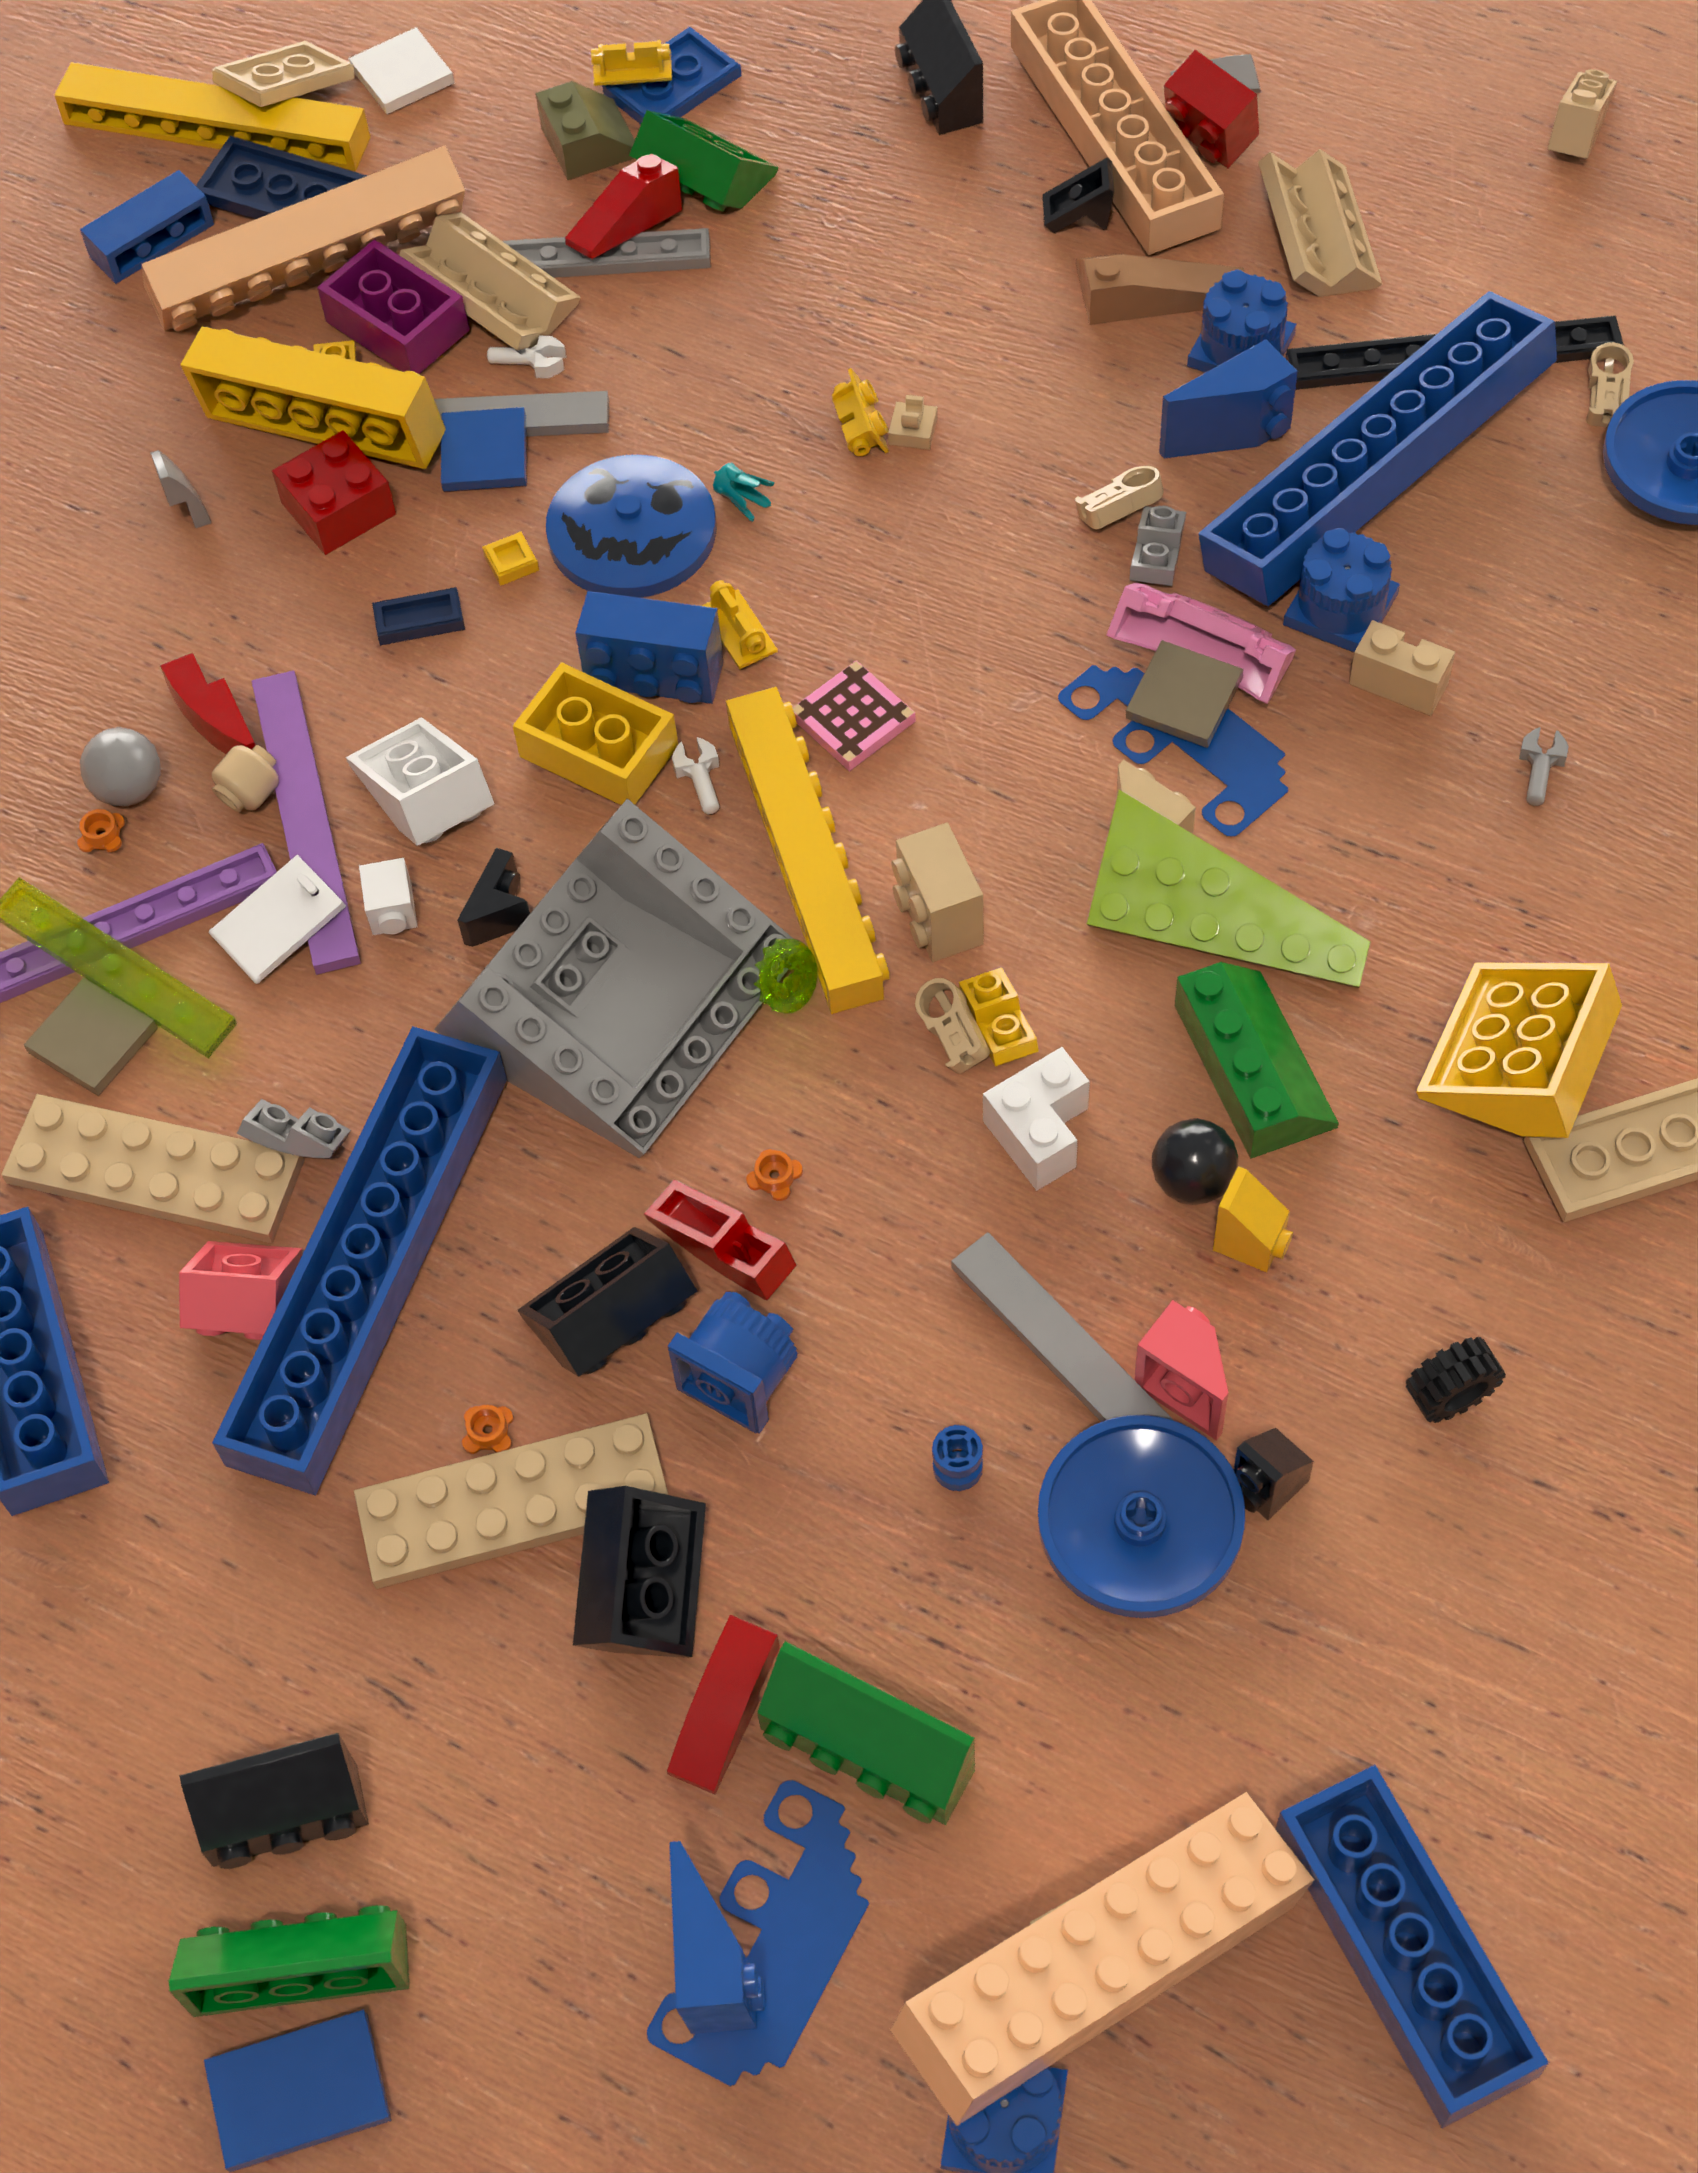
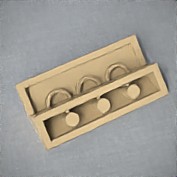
[1258,149,1382,297]
[399,212,581,350]

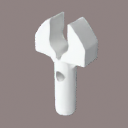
[487,336,566,378]
[672,737,720,814]

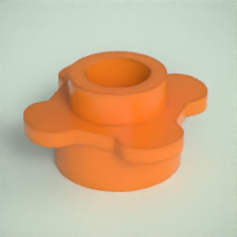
[77,809,125,853]
[746,1149,803,1201]
[462,1405,513,1454]

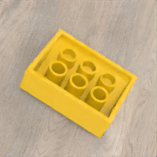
[1416,963,1622,1138]

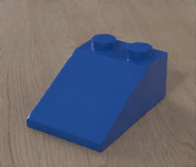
[1159,339,1298,459]
[669,1841,765,2034]

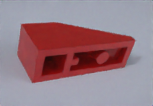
[565,153,682,259]

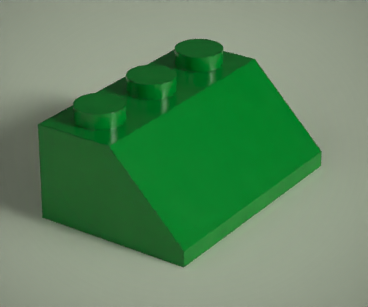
[629,110,779,211]

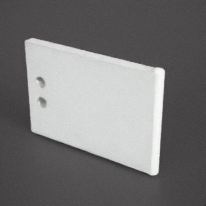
[209,855,346,984]

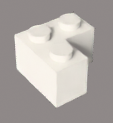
[983,1047,1089,1191]

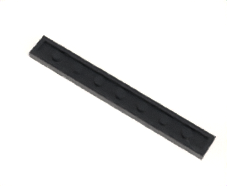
[1285,315,1624,390]

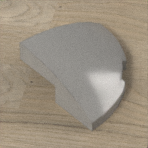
[150,450,211,528]

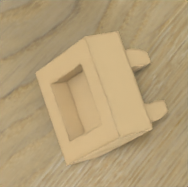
[888,395,938,450]

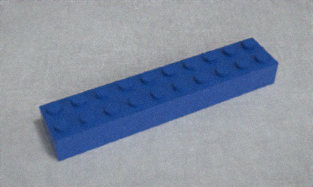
[1198,291,1557,606]
[212,1026,507,1496]

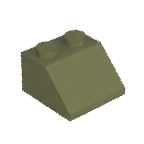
[535,81,635,180]

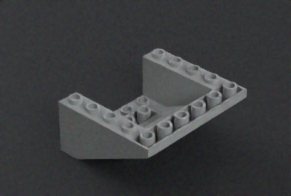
[434,799,805,1158]

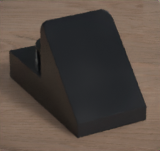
[1042,157,1114,233]
[457,848,530,947]

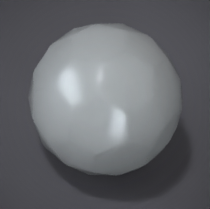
[80,727,161,807]

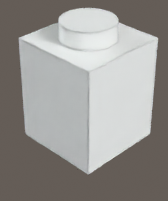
[359,858,418,935]

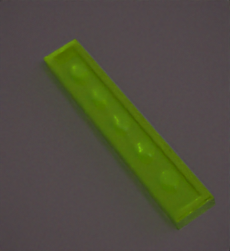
[0,877,237,1059]

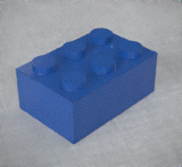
[575,591,724,704]

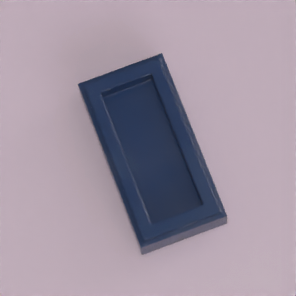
[372,587,465,646]

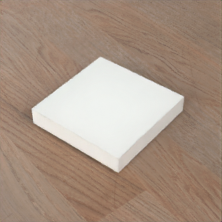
[349,28,454,114]

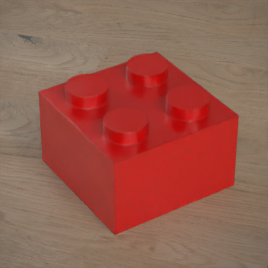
[1163,49,1259,169]
[271,430,396,555]

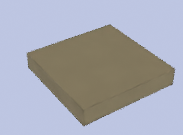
[1126,640,1243,748]
[24,978,158,1096]

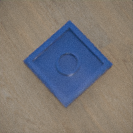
[441,407,527,492]

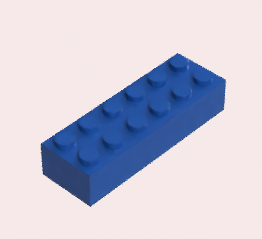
[0,1206,109,1516]
[1276,1765,1549,2128]

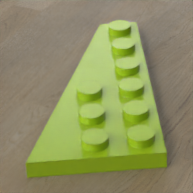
[1087,790,1371,988]

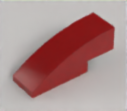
[160,653,255,754]
[644,1179,797,1301]
[667,1615,780,1795]

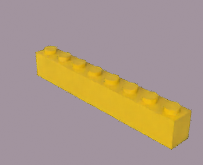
[54,62,371,171]
[726,687,890,1014]

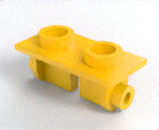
[591,40,672,86]
[832,368,889,456]
[701,580,778,669]

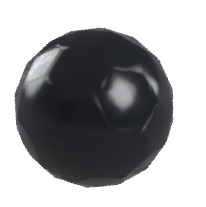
[1152,1118,1238,1205]

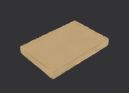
[212,41,355,107]

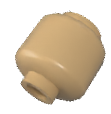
[212,745,279,812]

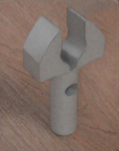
[1519,727,1569,806]

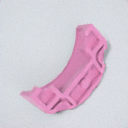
[1107,583,1296,704]

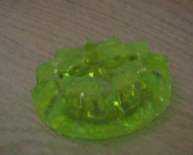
[753,939,817,1013]

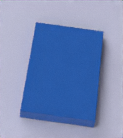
[602,26,742,124]
[204,2010,392,2172]

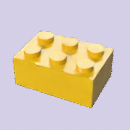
[513,662,678,805]

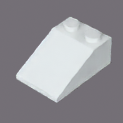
[346,717,494,846]

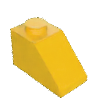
[1213,1166,1293,1273]

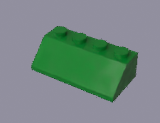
[1175,962,1339,1159]
[757,1641,975,1826]
[169,1905,409,2017]

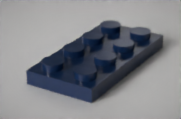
[196,136,367,219]

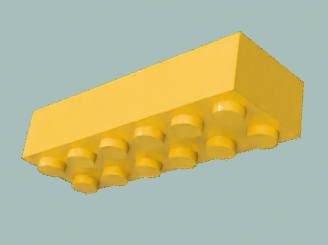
[180,326,446,469]

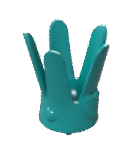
[713,463,775,522]

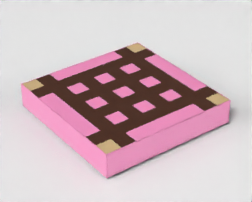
[792,660,915,771]

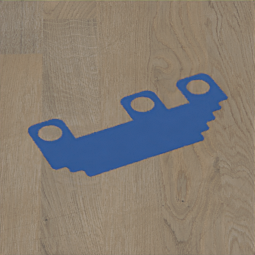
[1058,665,1288,837]
[647,1780,869,2086]

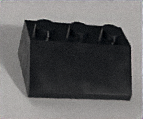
[895,0,983,135]
[517,1227,697,1377]
[573,1486,706,1658]
[179,1733,369,1869]

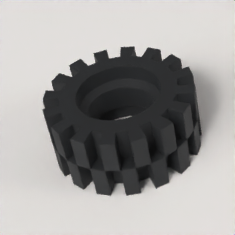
[1406,1337,1506,1423]

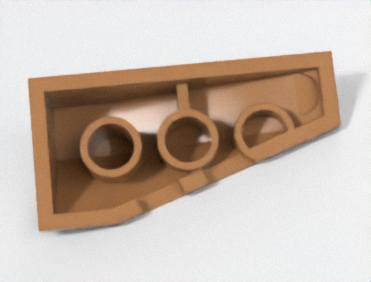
[1076,254,1245,325]

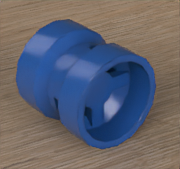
[932,1425,983,1491]

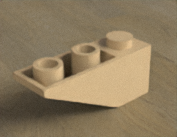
[1548,69,1617,159]

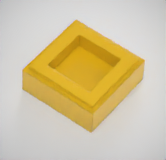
[482,532,539,586]

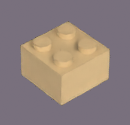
[891,822,984,962]

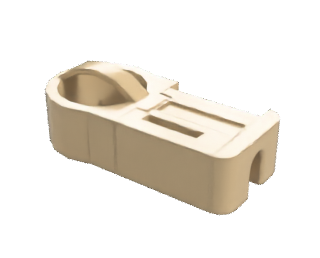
[1586,342,1634,427]
[1075,466,1164,529]
[915,978,990,1074]

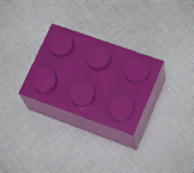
[317,239,469,374]

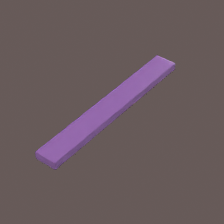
[251,670,361,975]
[0,843,277,1003]

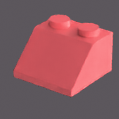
[179,1241,302,1340]
[1134,1300,1228,1441]

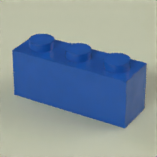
[80,170,214,284]

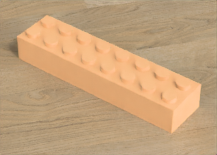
[1011,0,1224,255]
[141,146,465,332]
[890,1792,1314,2126]

